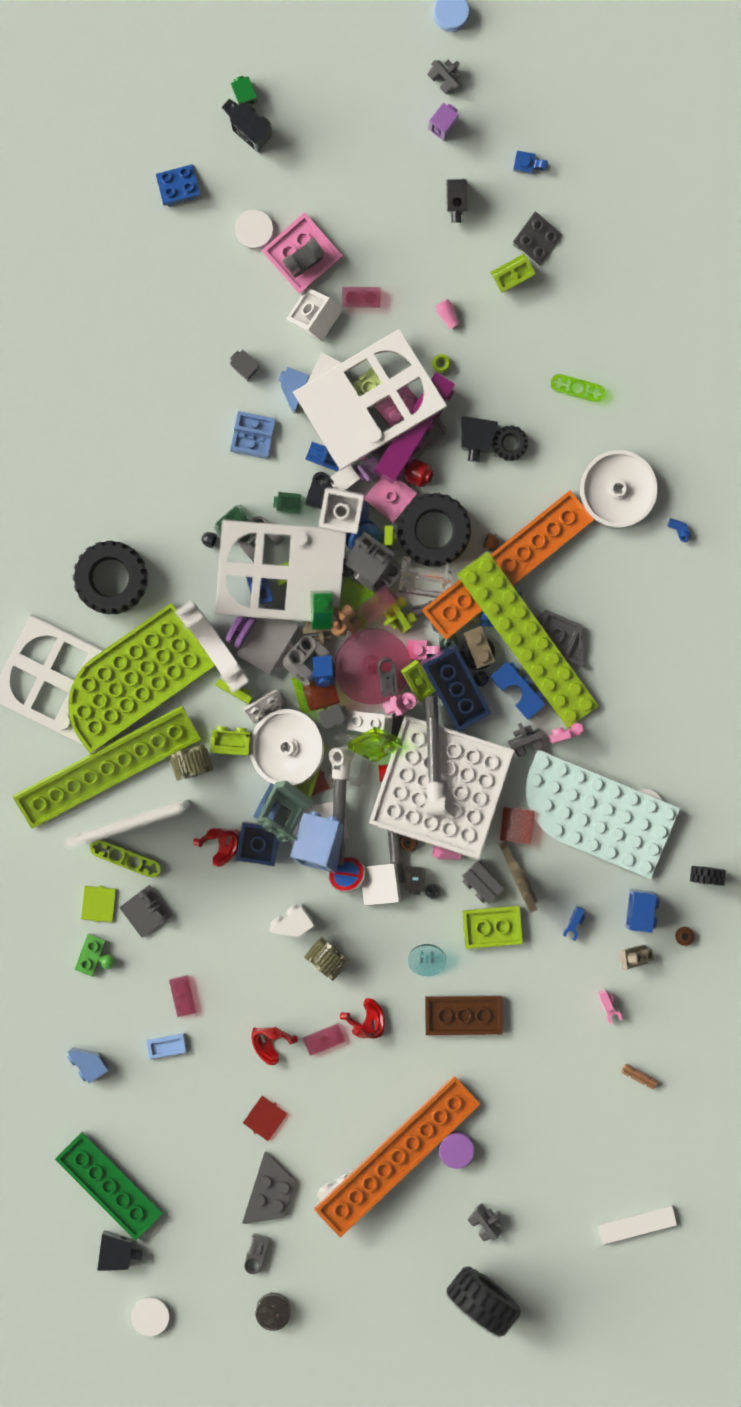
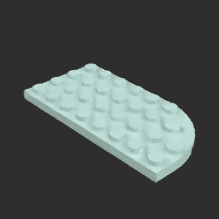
[526,749,680,879]

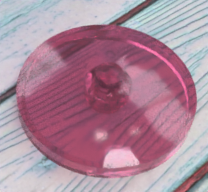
[334,628,411,704]

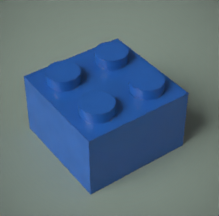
[625,889,659,933]

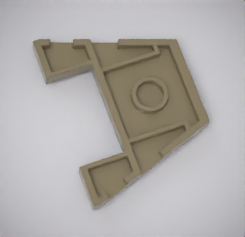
[499,841,538,913]

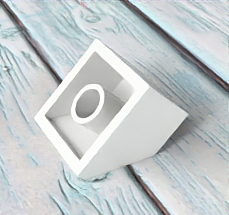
[287,288,343,341]
[319,487,365,534]

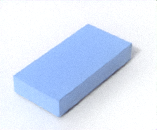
[146,1033,188,1059]

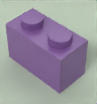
[428,102,459,141]

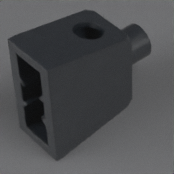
[446,179,467,223]
[461,416,498,463]
[97,1230,143,1271]

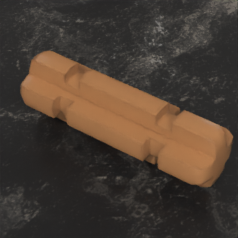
[621,1064,658,1089]

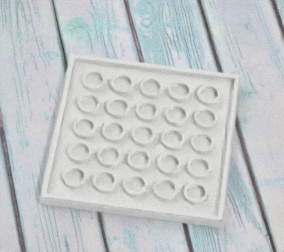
[369,715,515,860]
[66,800,190,847]

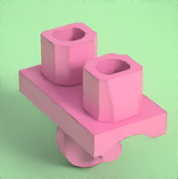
[383,692,417,716]

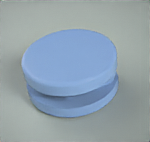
[434,0,470,32]

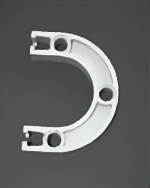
[175,600,248,692]

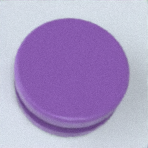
[226,616,257,648]
[439,1131,475,1169]

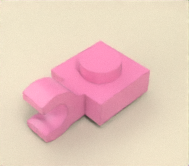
[408,640,440,660]
[598,989,622,1024]

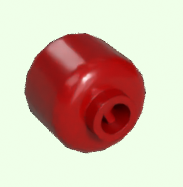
[404,460,434,487]

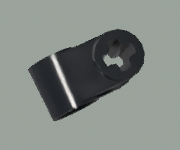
[305,472,330,509]

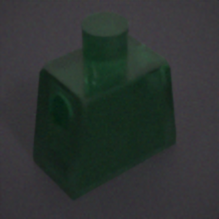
[214,504,252,536]

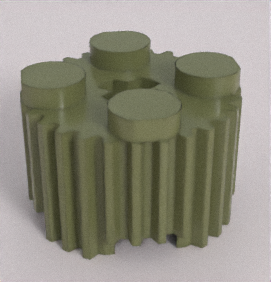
[170,744,213,781]
[304,937,350,981]

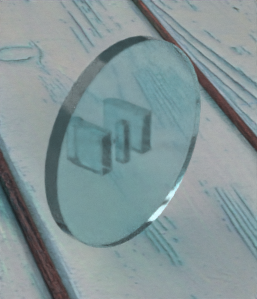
[408,944,446,976]

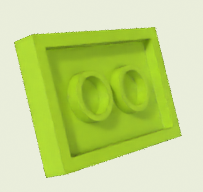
[462,905,523,949]

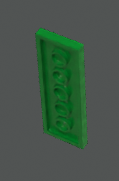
[55,1131,163,1241]

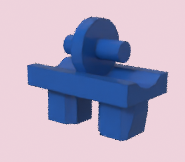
[305,442,339,472]

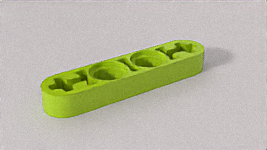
[90,839,161,878]

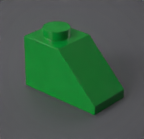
[310,590,333,630]

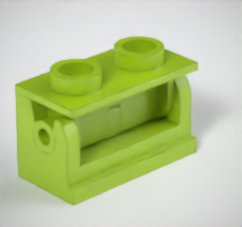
[490,253,536,293]
[210,726,251,756]

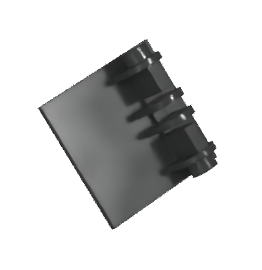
[513,211,562,265]
[343,531,396,585]
[119,885,172,938]

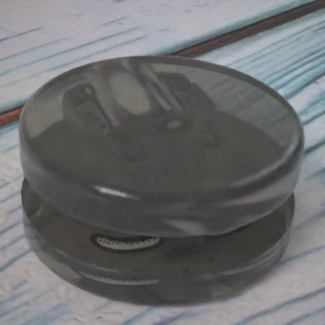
[255,1292,291,1331]

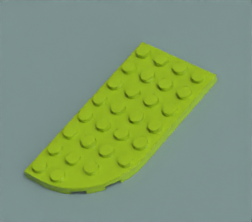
[68,603,216,754]

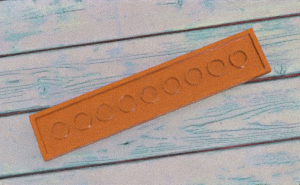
[421,490,594,640]
[314,1076,481,1238]

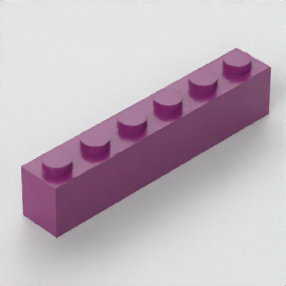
[373,372,455,484]

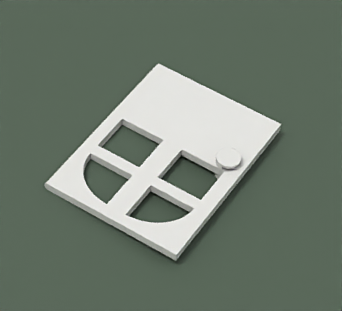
[293,329,447,471]
[215,520,346,623]
[0,615,103,751]

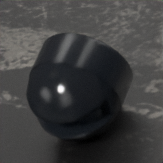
[201,532,217,549]
[473,671,489,687]
[425,884,440,899]

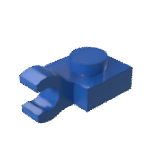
[513,150,548,174]
[563,906,586,941]

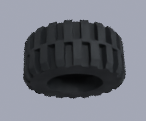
[398,492,471,567]
[73,540,148,614]
[447,1266,521,1337]

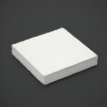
[362,863,402,905]

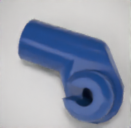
[667,518,691,542]

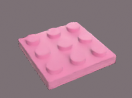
[262,213,343,294]

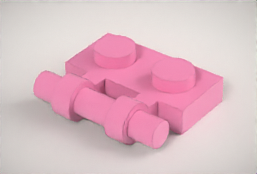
[548,723,584,743]

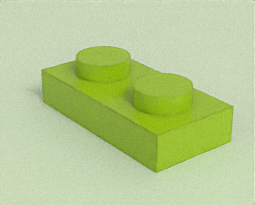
[384,526,396,548]
[401,660,435,702]
[216,678,253,705]

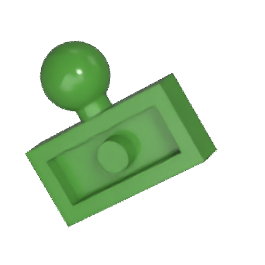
[74,934,116,977]

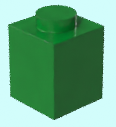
[231,76,258,105]

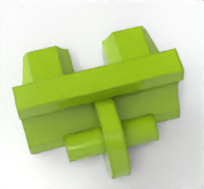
[383,597,417,634]

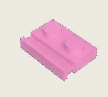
[374,386,418,428]

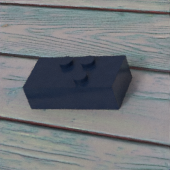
[420,644,492,732]

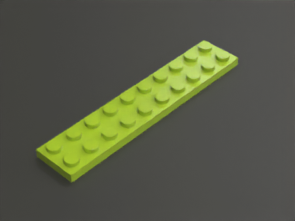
[456,551,599,728]
[13,705,201,829]

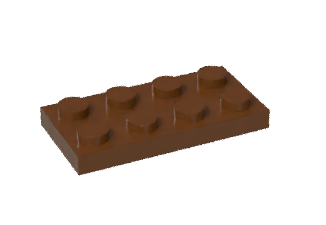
[425,995,502,1035]

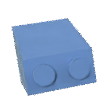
[290,811,344,874]

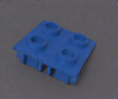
[156,164,201,207]

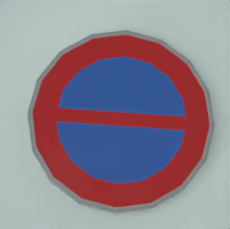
[328,857,365,893]

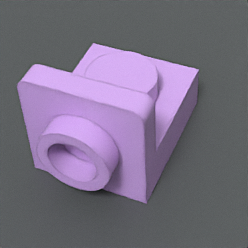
[356,456,379,483]

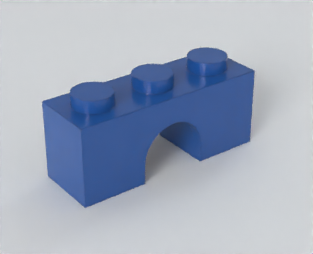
[489,661,545,720]

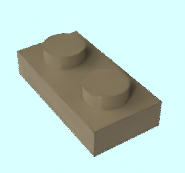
[463,626,495,669]

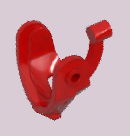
[193,828,239,867]
[340,998,385,1039]
[251,1027,298,1066]

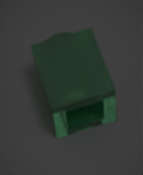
[273,492,302,515]

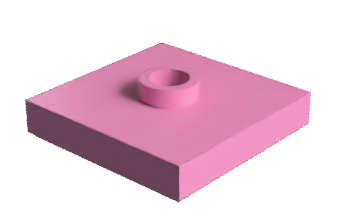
[364,477,417,523]

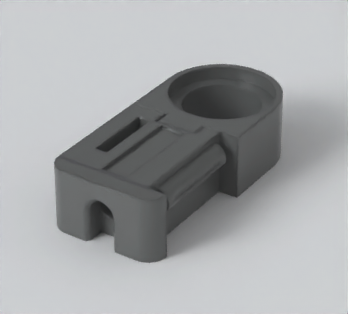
[377,657,398,697]
[244,1233,269,1274]

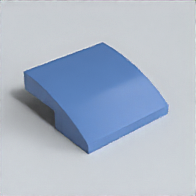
[230,411,276,459]

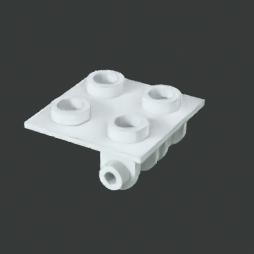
[243,689,286,723]

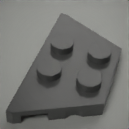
[536,610,584,667]
[242,1152,296,1224]

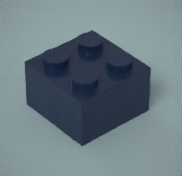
[236,821,279,866]

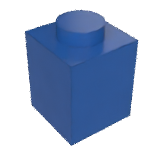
[313,655,335,687]

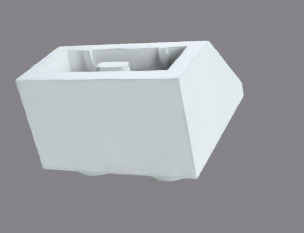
[269,904,315,937]

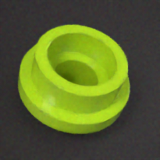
[432,354,451,373]

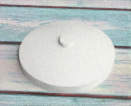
[580,450,657,528]
[250,709,325,786]

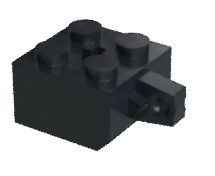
[222,99,273,153]

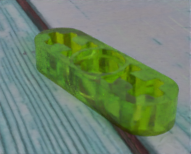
[550,374,605,402]

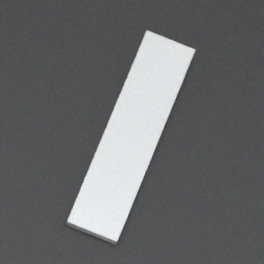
[598,1205,677,1244]

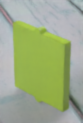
[81,885,116,923]

